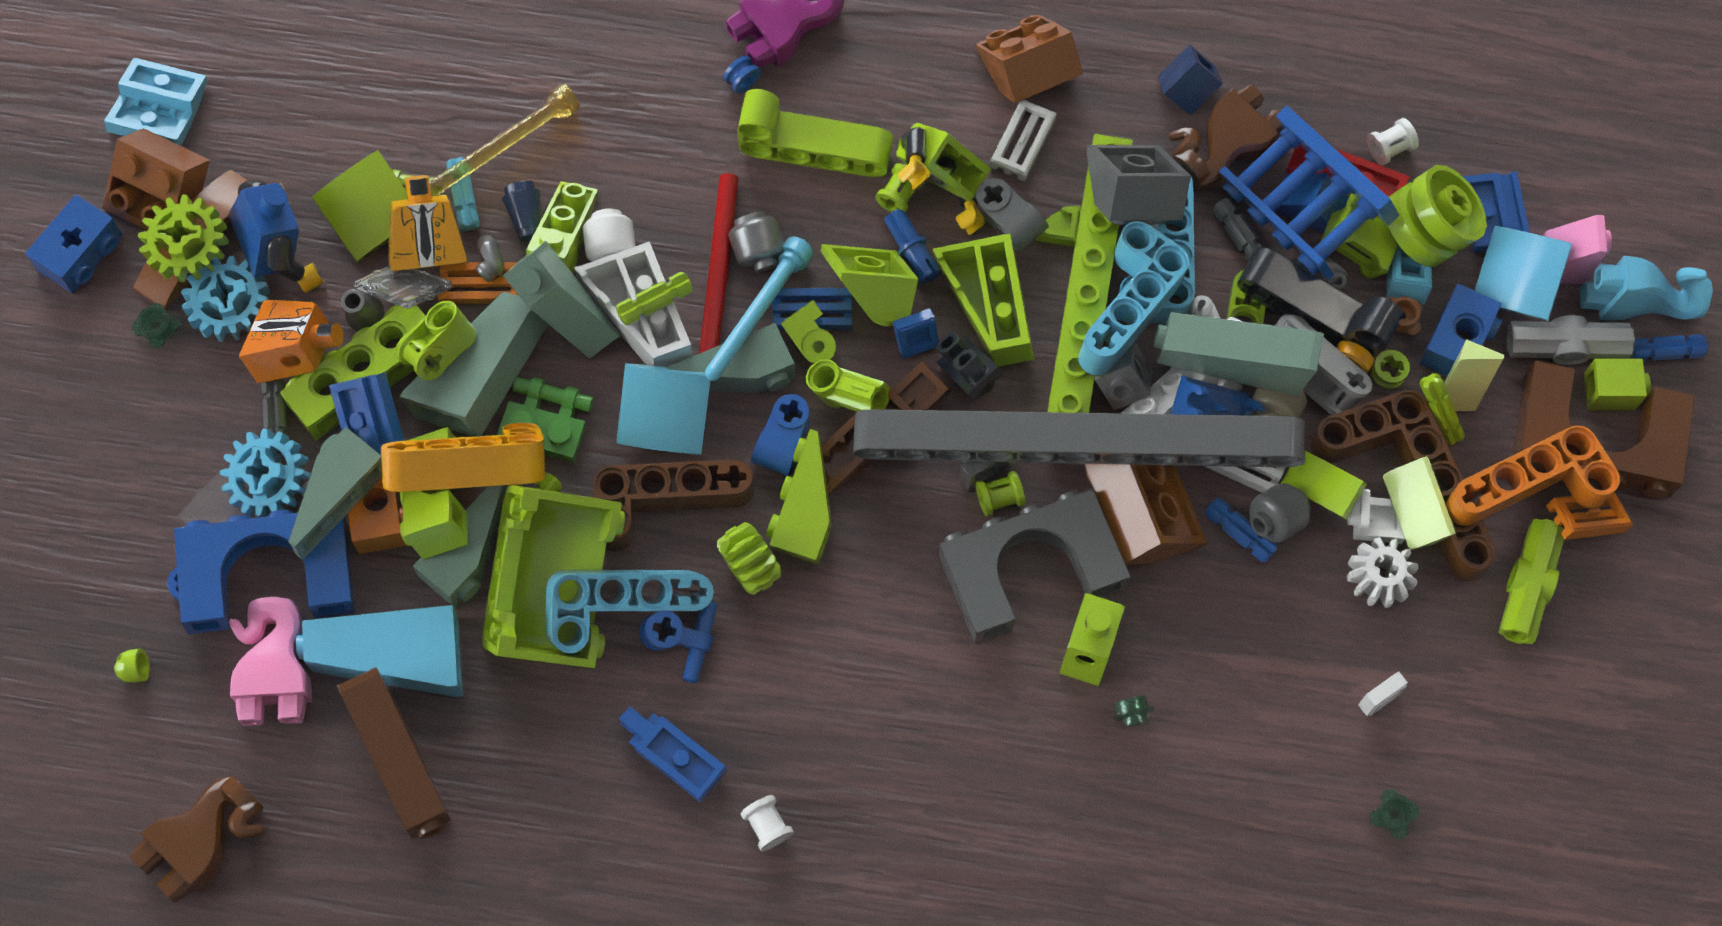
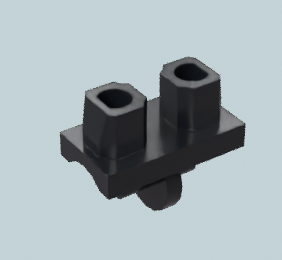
[935,331,1004,401]

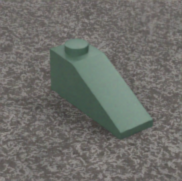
[503,241,621,359]
[666,323,795,393]
[289,427,382,560]
[413,485,506,608]

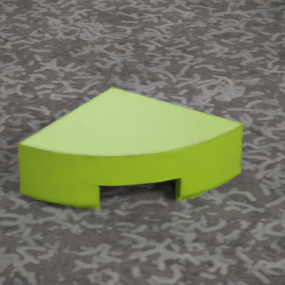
[1036,206,1081,247]

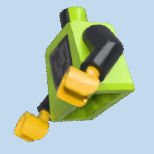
[896,123,991,235]

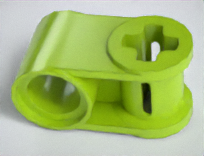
[396,301,477,381]

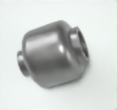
[729,211,784,272]

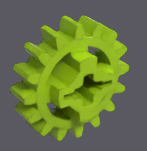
[138,195,229,282]

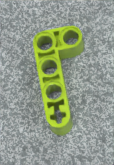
[737,89,894,177]

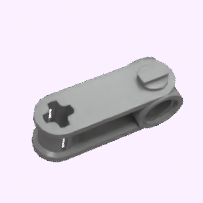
[1274,314,1372,415]

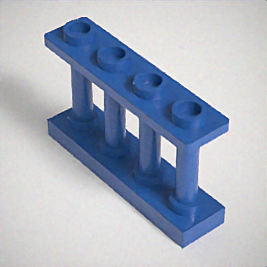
[1219,105,1400,280]

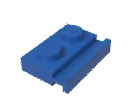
[1463,171,1530,253]
[329,372,404,455]

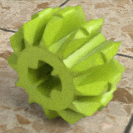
[717,522,781,595]

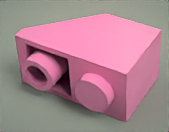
[1543,215,1612,284]

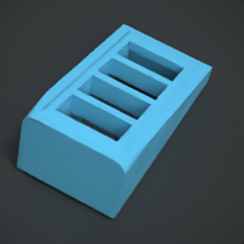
[1387,245,1432,305]

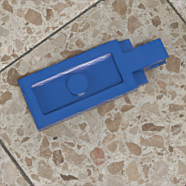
[619,706,727,803]

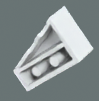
[574,242,692,367]

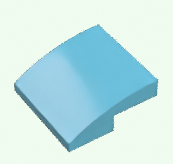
[104,58,207,146]
[1474,226,1573,321]
[616,363,710,455]

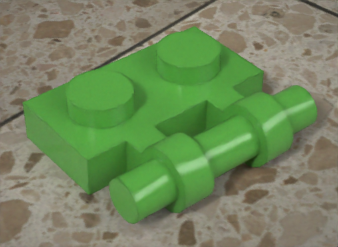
[497,377,594,463]

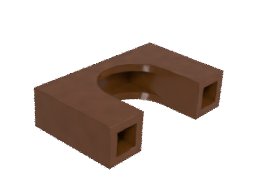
[1513,361,1695,498]

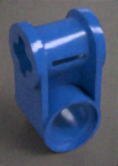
[751,394,809,476]

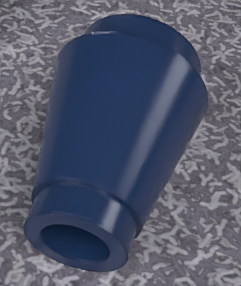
[502,180,541,241]

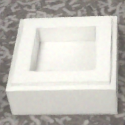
[1358,671,1408,716]

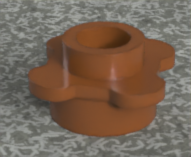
[1387,297,1422,336]

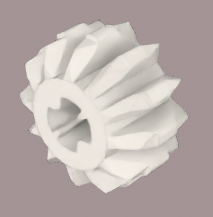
[1347,536,1418,608]

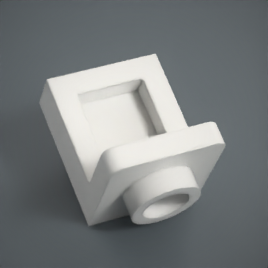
[1347,489,1405,544]

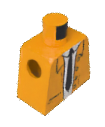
[388,175,467,271]

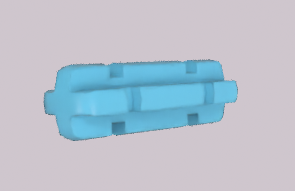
[446,157,480,232]

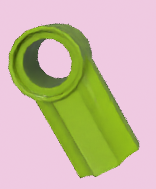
[806,359,890,412]

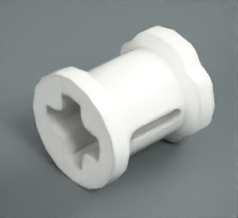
[1367,118,1419,166]
[740,795,794,851]

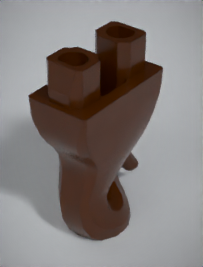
[1169,84,1283,190]
[130,775,265,903]

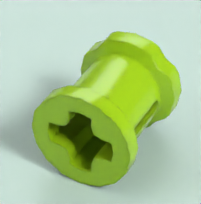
[875,163,924,213]
[975,471,1026,517]

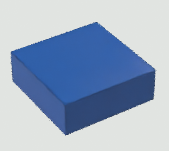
[893,308,939,359]

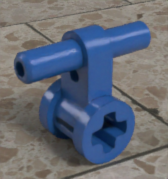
[638,601,717,683]

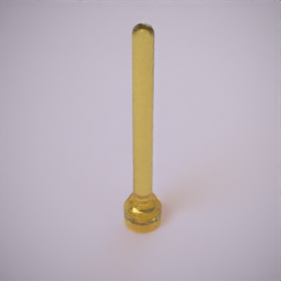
[430,83,580,196]

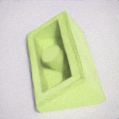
[1444,339,1504,411]
[1383,456,1455,550]

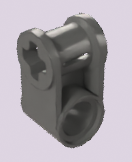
[976,178,1049,253]

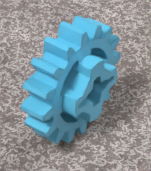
[181,256,271,342]
[220,429,311,517]

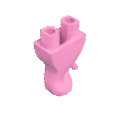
[229,597,312,726]

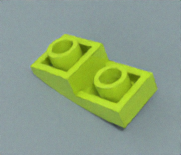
[1281,451,1367,520]

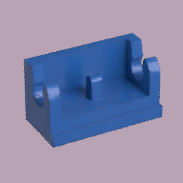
[1170,375,1266,416]

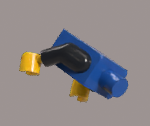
[228,180,325,293]

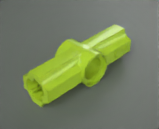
[1498,519,1564,644]

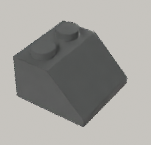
[1086,145,1191,225]

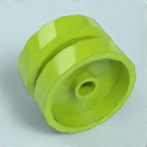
[1389,165,1487,267]

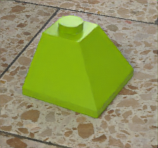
[820,244,918,326]

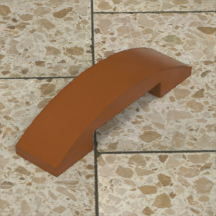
[133,169,248,311]

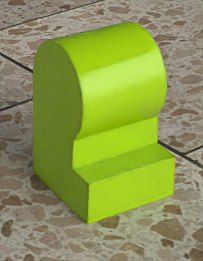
[781,300,836,363]

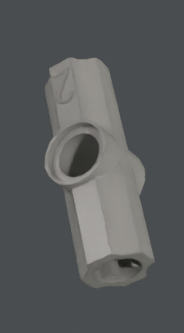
[1506,315,1635,365]

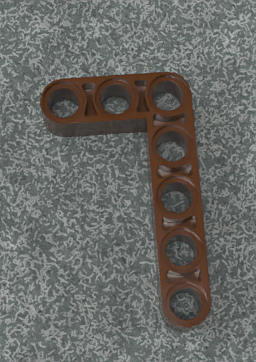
[1311,390,1496,581]

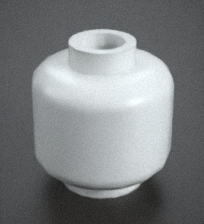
[583,209,636,262]

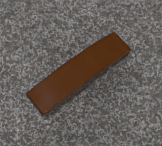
[822,361,951,497]

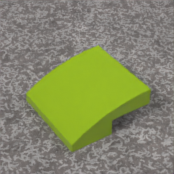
[312,150,407,262]

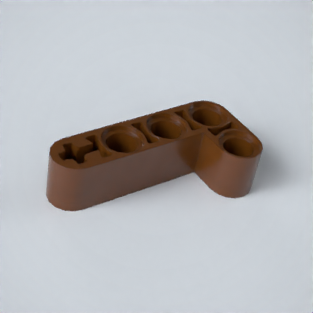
[593,459,754,552]

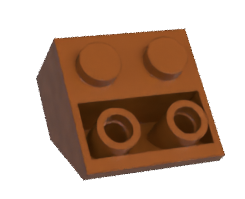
[975,15,1083,103]
[102,128,210,231]

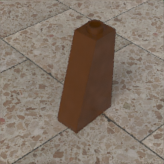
[337,667,451,839]

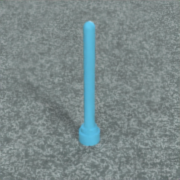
[705,237,814,381]

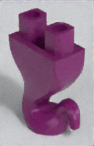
[726,0,844,68]

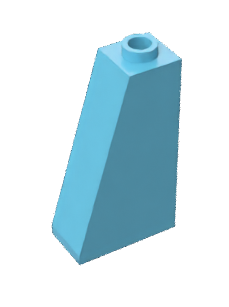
[296,605,463,697]

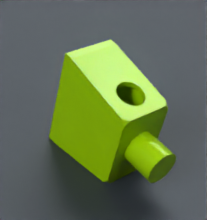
[1059,593,1125,686]

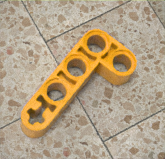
[381,423,545,492]

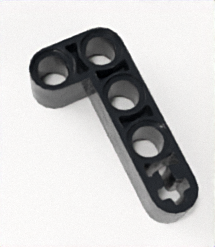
[1237,248,1403,358]

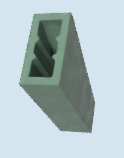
[400,292,549,437]
[1153,312,1324,397]

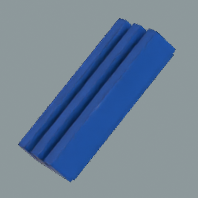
[773,288,852,330]

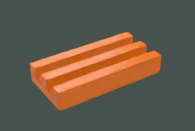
[438,262,519,304]
[1546,492,1633,540]

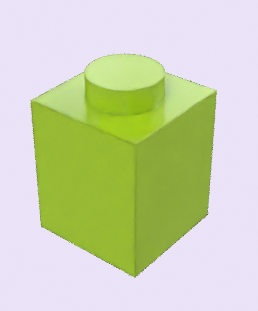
[1584,358,1651,410]

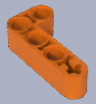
[1446,425,1620,526]

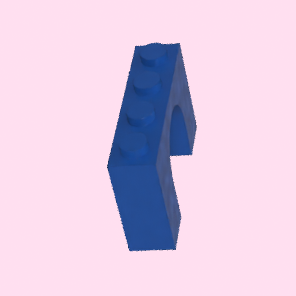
[174,510,355,635]

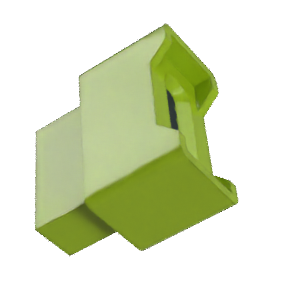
[1321,193,1398,279]

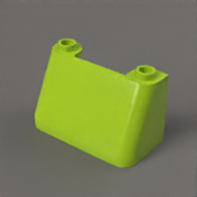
[482,484,625,668]

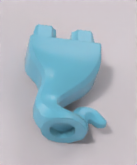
[1579,256,1713,321]

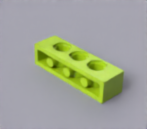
[280,299,428,441]

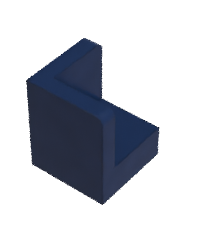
[1158,45,1223,114]

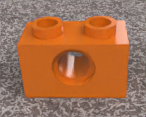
[348,478,407,555]

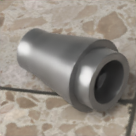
[341,289,384,331]

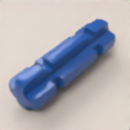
[1629,334,1708,361]
[1205,497,1278,562]

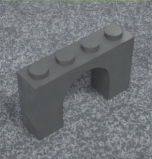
[939,489,1130,644]

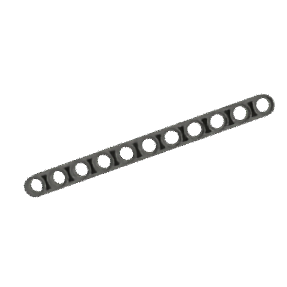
[853,409,1305,468]

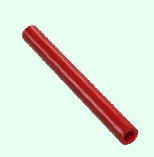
[699,173,739,354]

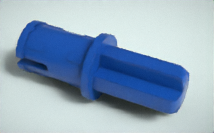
[884,209,942,285]

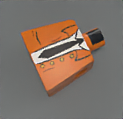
[239,300,344,383]

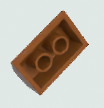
[1085,464,1207,565]

